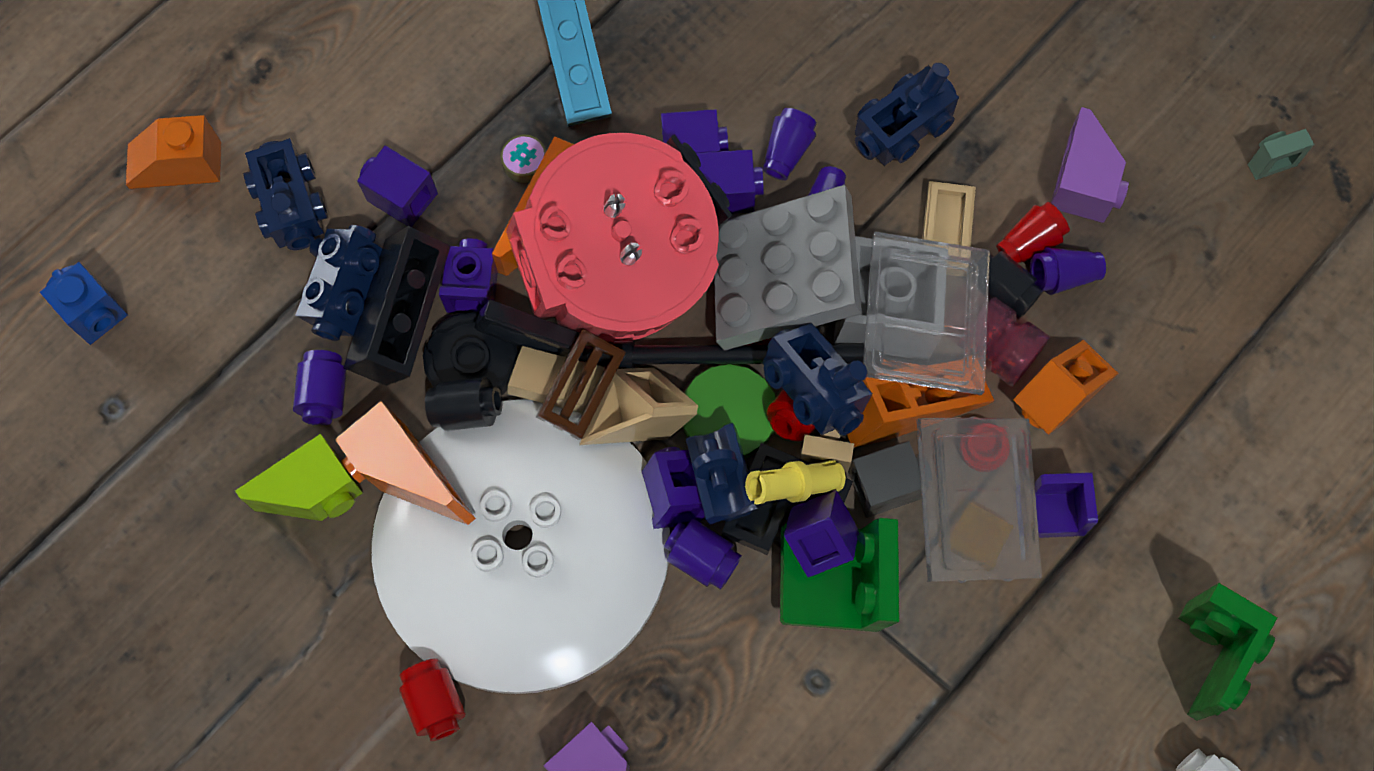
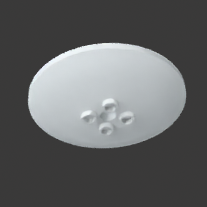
[372,399,670,694]

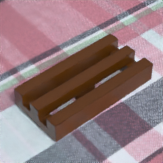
[536,329,626,440]

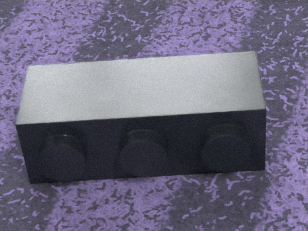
[343,226,451,386]

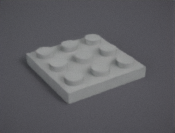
[715,185,862,351]

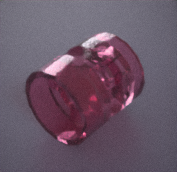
[957,296,1051,387]

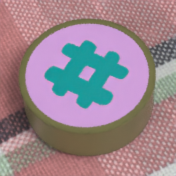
[500,135,546,183]

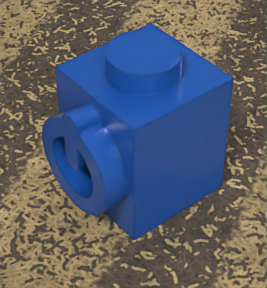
[40,262,128,345]

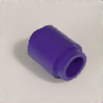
[293,350,347,425]
[664,519,742,590]

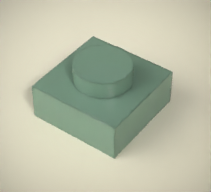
[1248,129,1314,180]

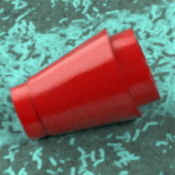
[996,202,1070,263]

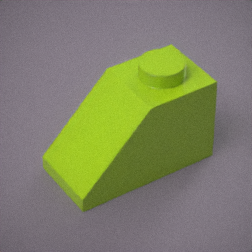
[235,434,363,521]

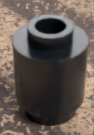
[970,251,1044,320]
[425,377,503,431]

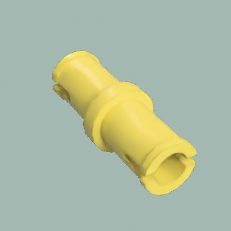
[745,460,846,505]

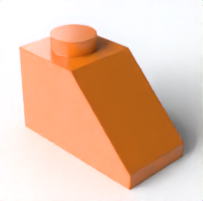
[126,115,221,189]
[1013,340,1119,435]

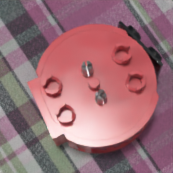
[506,133,732,343]

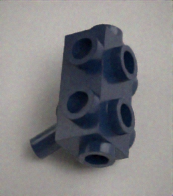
[855,63,959,166]
[243,138,329,250]
[295,225,382,341]
[762,323,873,436]

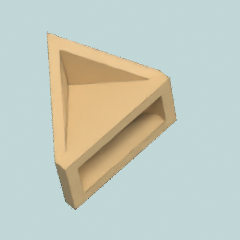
[579,368,698,445]

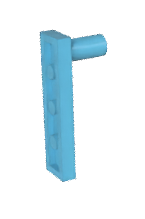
[537,0,612,126]

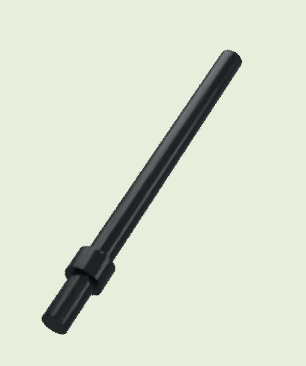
[578,341,866,369]

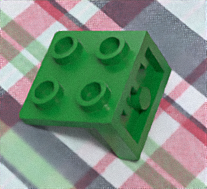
[780,518,899,632]
[1178,583,1278,721]

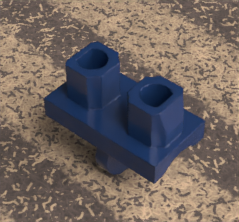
[686,423,758,524]

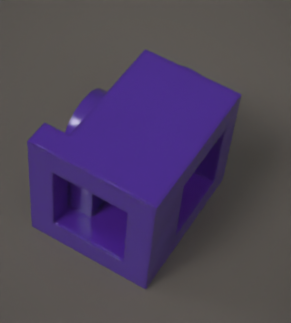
[439,238,498,314]
[642,447,705,529]

